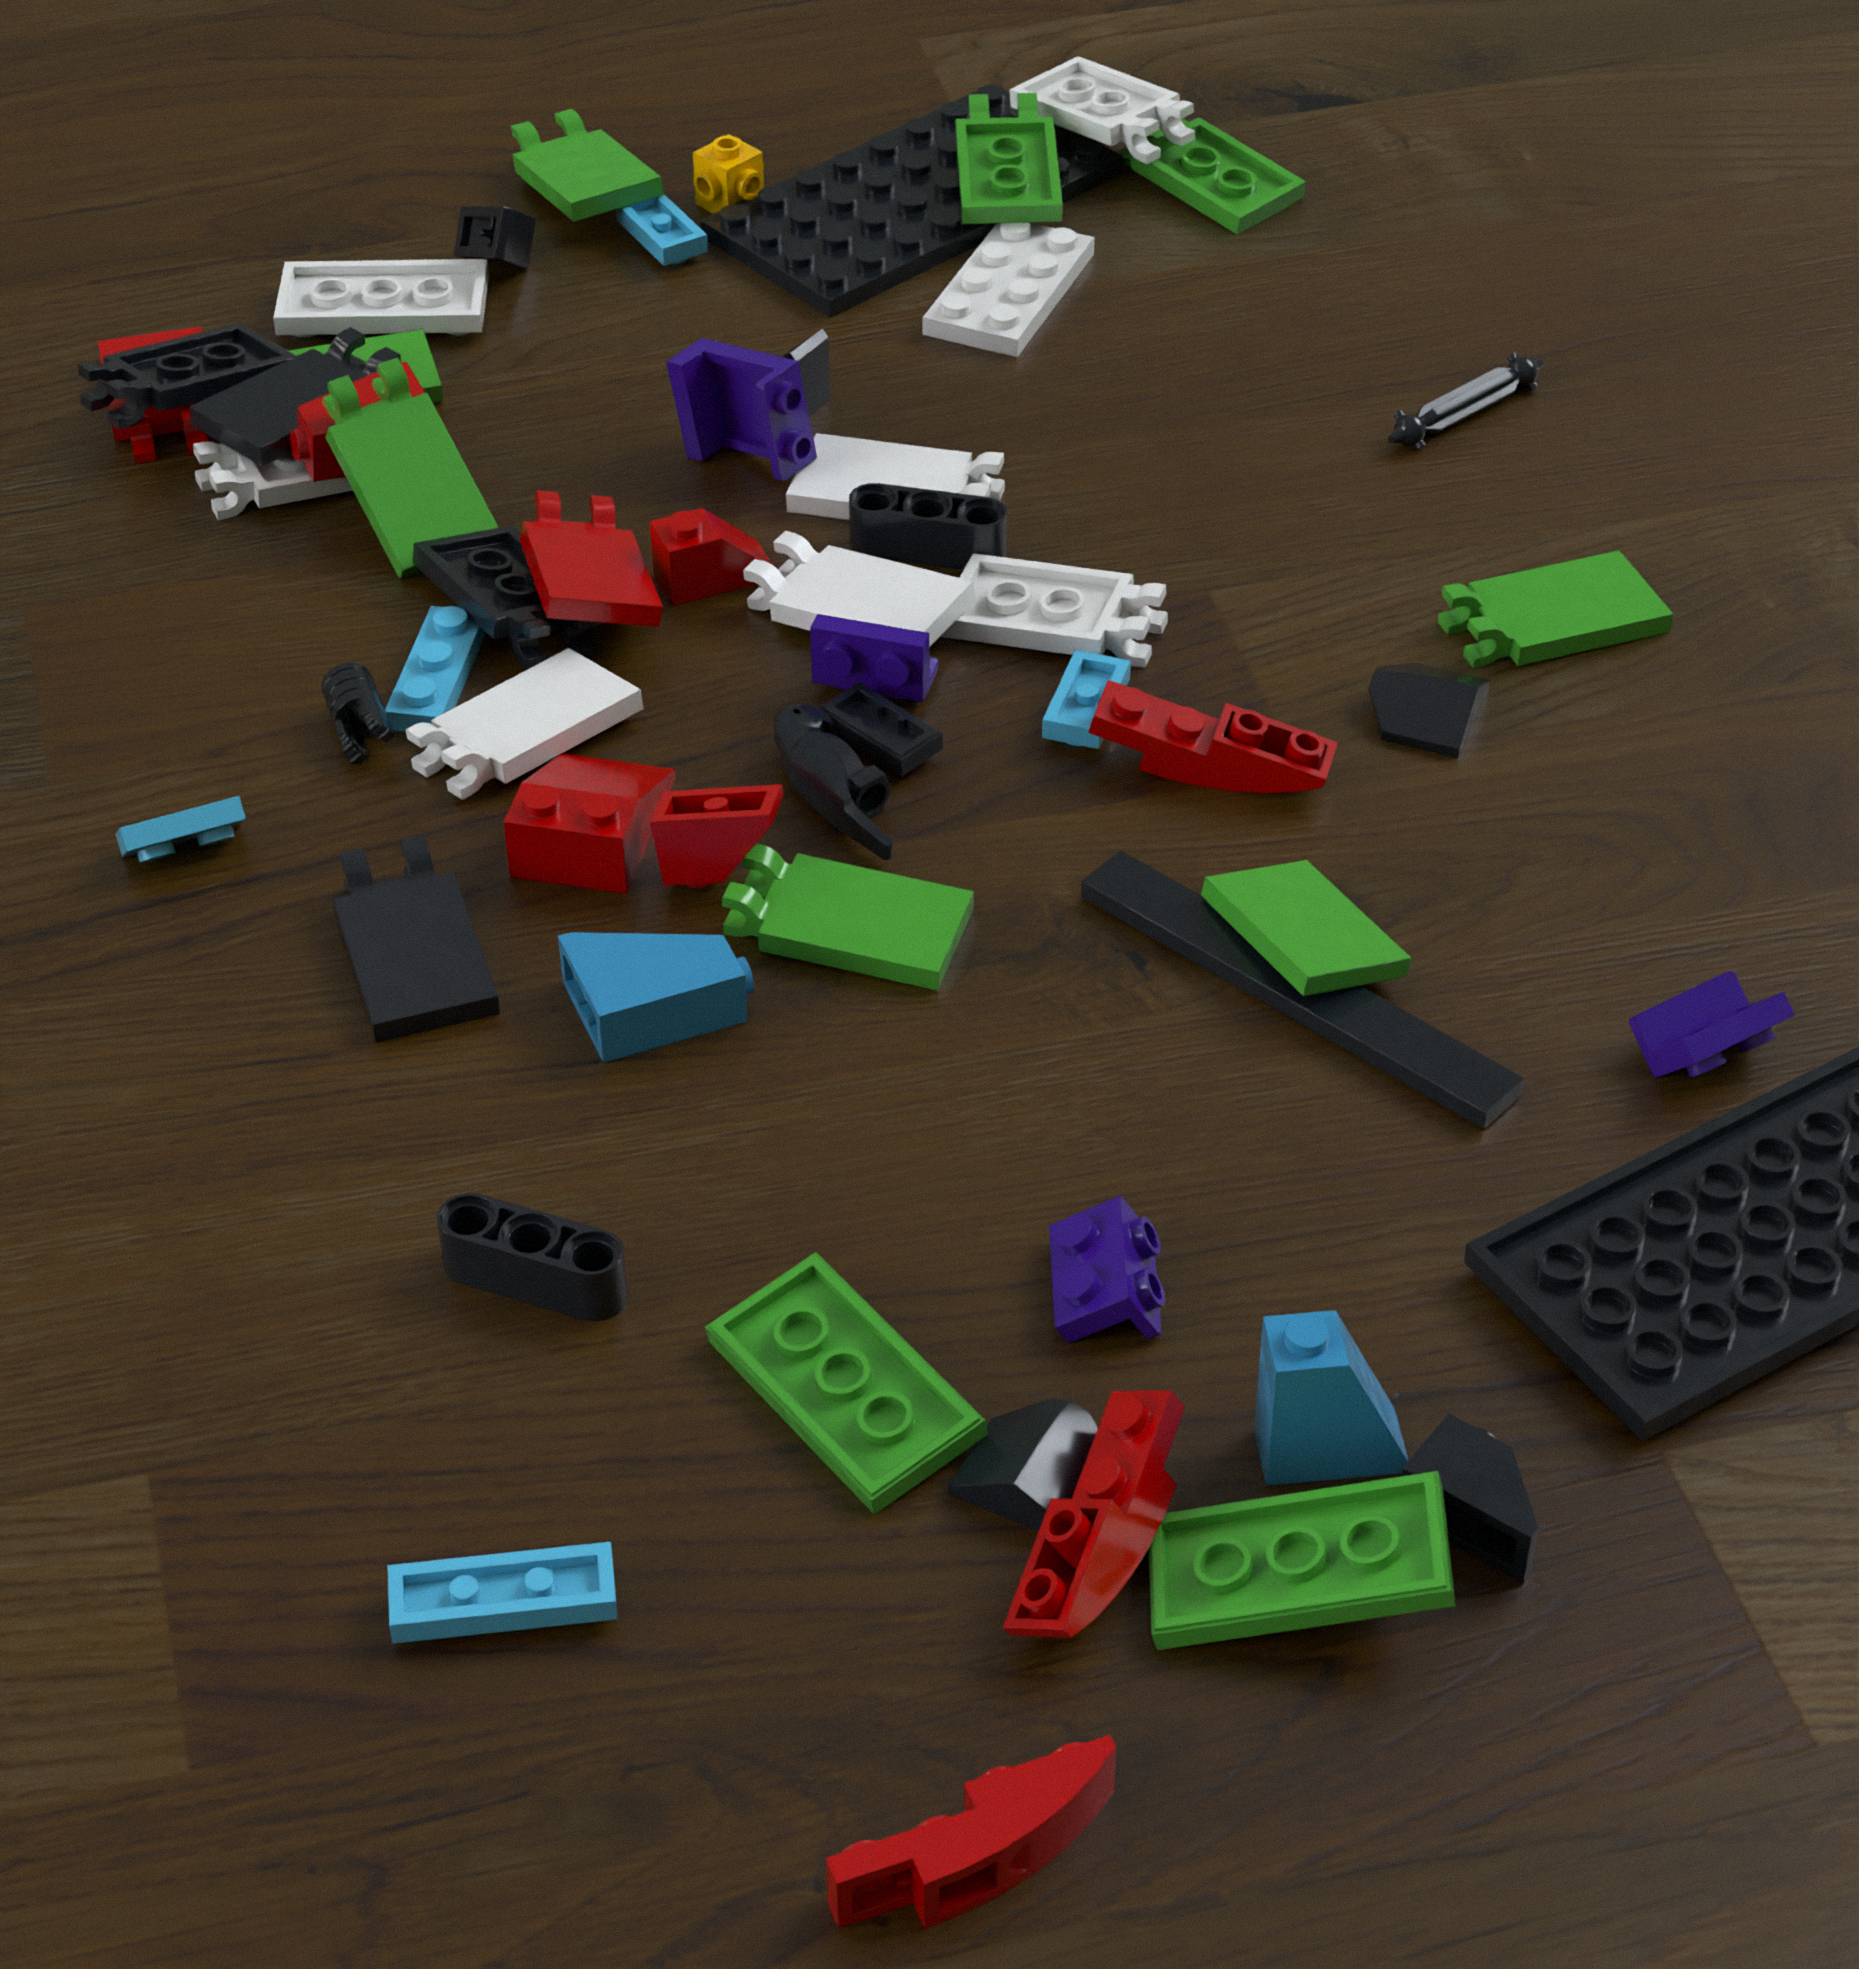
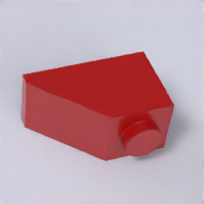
[650,508,774,606]
[649,784,784,889]

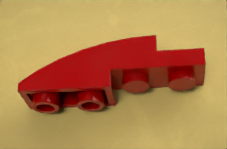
[1088,680,1338,793]
[1003,1390,1185,1638]
[826,1735,1116,1929]

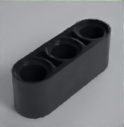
[849,483,1007,570]
[436,1193,628,1321]

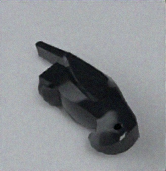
[774,704,893,861]

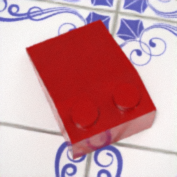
[504,754,676,894]

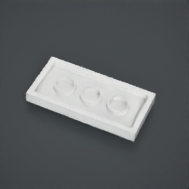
[922,222,1095,357]
[273,259,489,338]

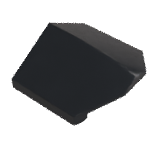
[1368,663,1491,758]
[948,1398,1098,1530]

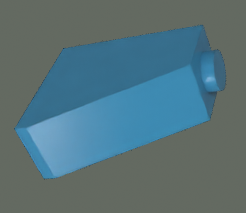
[558,932,754,1063]
[1254,1310,1408,1486]

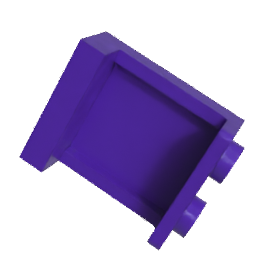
[666,338,817,481]

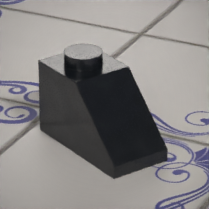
[1402,1413,1539,1584]

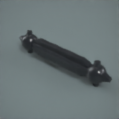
[1388,352,1544,450]

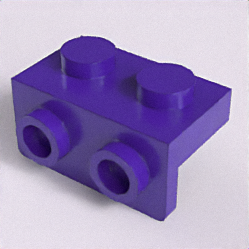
[810,614,938,702]
[1629,971,1795,1078]
[1049,1196,1165,1343]

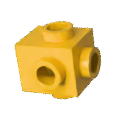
[693,134,764,214]

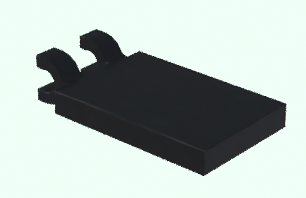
[78,323,296,429]
[190,327,401,466]
[413,525,600,669]
[332,835,500,1043]

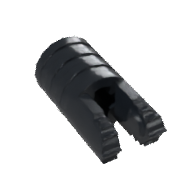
[321,662,394,765]

